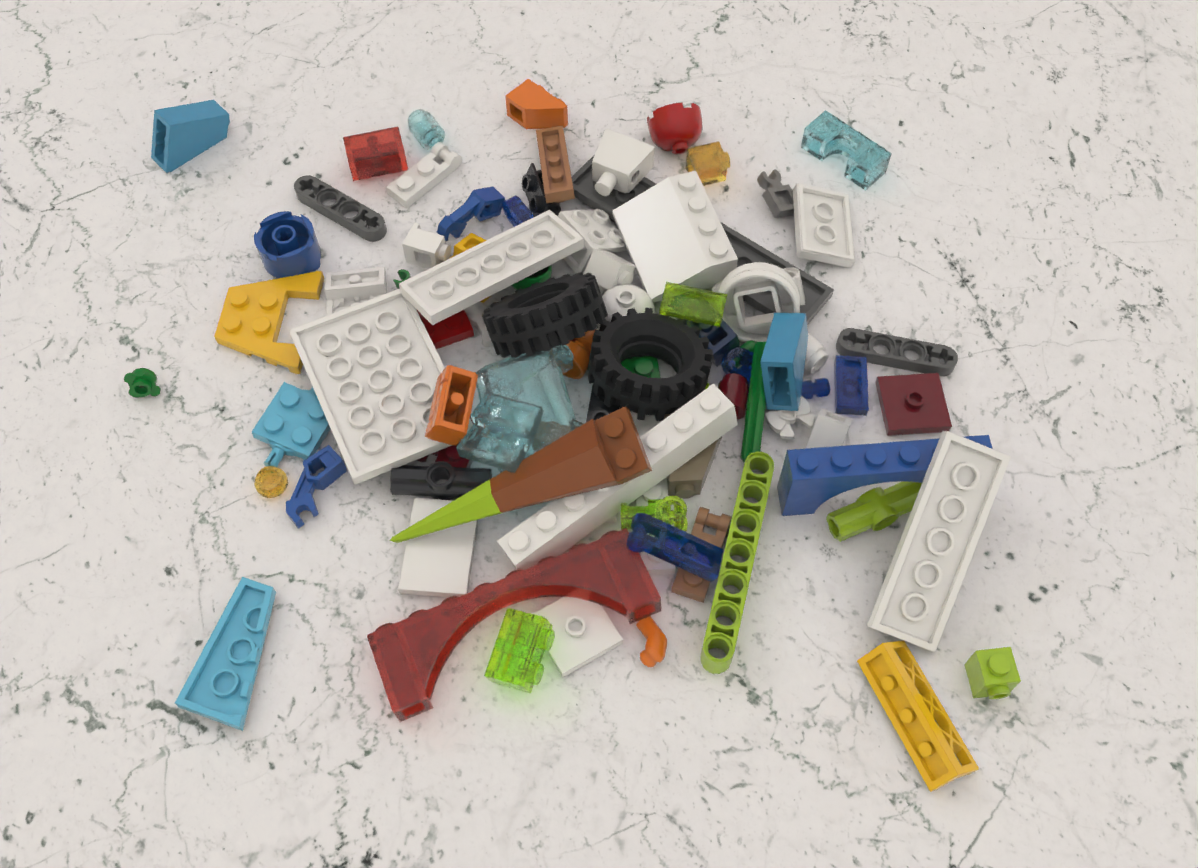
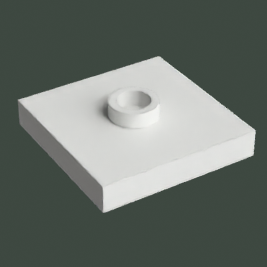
[528,584,623,677]

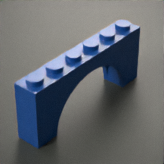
[777,435,993,516]

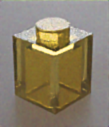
[685,141,730,186]

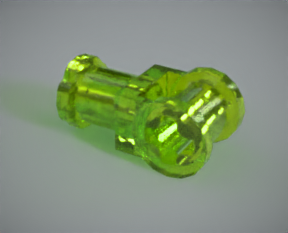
[621,496,688,539]

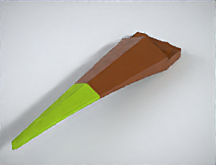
[389,407,652,543]

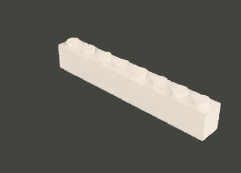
[497,384,738,581]

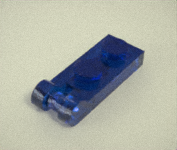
[626,513,723,582]

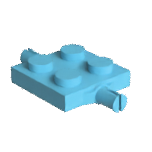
[252,382,330,470]

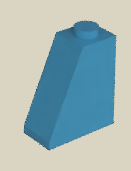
[151,100,230,173]
[760,312,808,411]

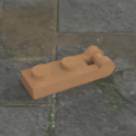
[671,507,732,603]

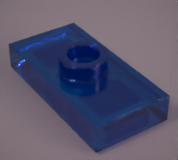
[834,355,869,416]

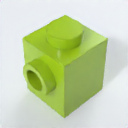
[964,647,1021,699]

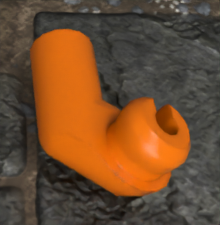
[636,615,667,667]

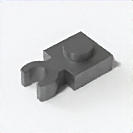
[757,169,794,218]

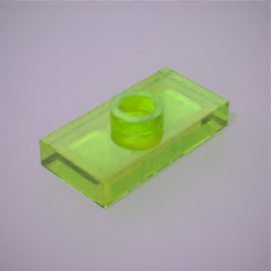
[659,282,728,327]

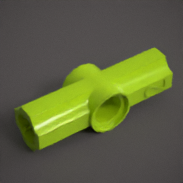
[826,481,922,542]

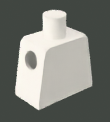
[592,128,655,196]

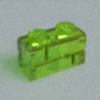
[484,608,555,693]

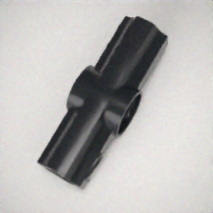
[390,461,492,500]

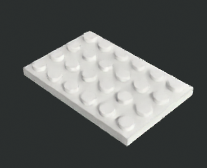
[289,288,476,485]

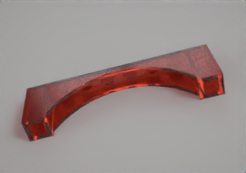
[367,528,661,722]

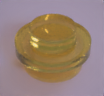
[254,466,288,498]

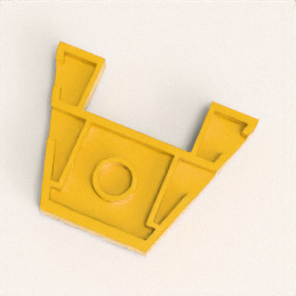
[214,271,324,374]

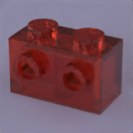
[343,126,408,181]

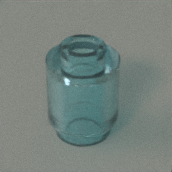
[408,109,445,150]

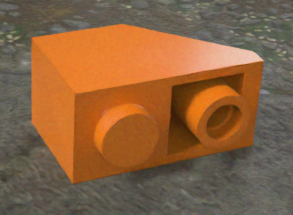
[505,79,568,129]

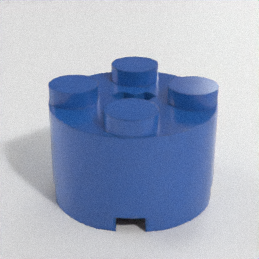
[254,211,321,279]

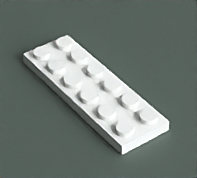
[399,210,585,325]
[867,431,1011,652]

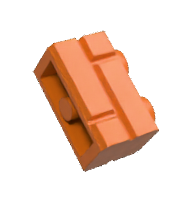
[425,365,478,446]

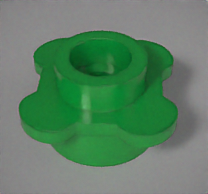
[124,368,161,398]

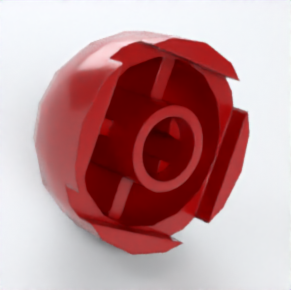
[647,102,703,154]

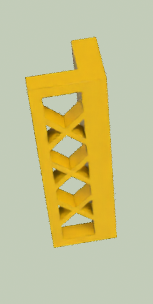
[857,640,979,792]

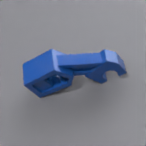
[436,186,505,241]
[286,445,347,529]

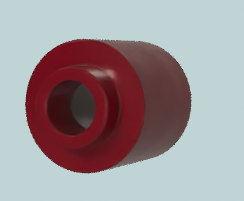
[718,373,749,420]

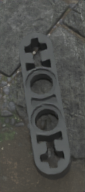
[294,175,387,242]
[836,328,958,376]

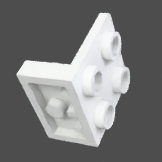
[558,209,628,273]

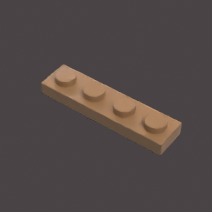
[536,126,575,204]

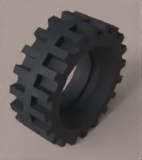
[482,272,608,358]
[588,308,713,421]

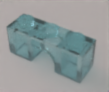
[801,110,892,191]

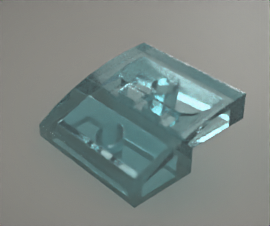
[456,392,544,473]

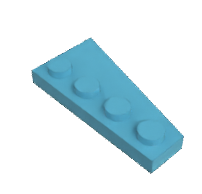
[175,577,276,731]

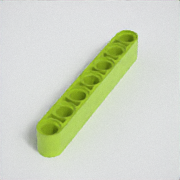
[700,451,774,674]

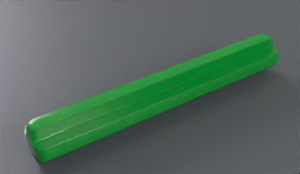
[740,342,766,462]

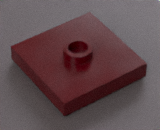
[875,373,952,436]

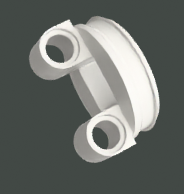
[712,262,805,342]

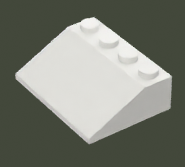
[612,171,738,303]

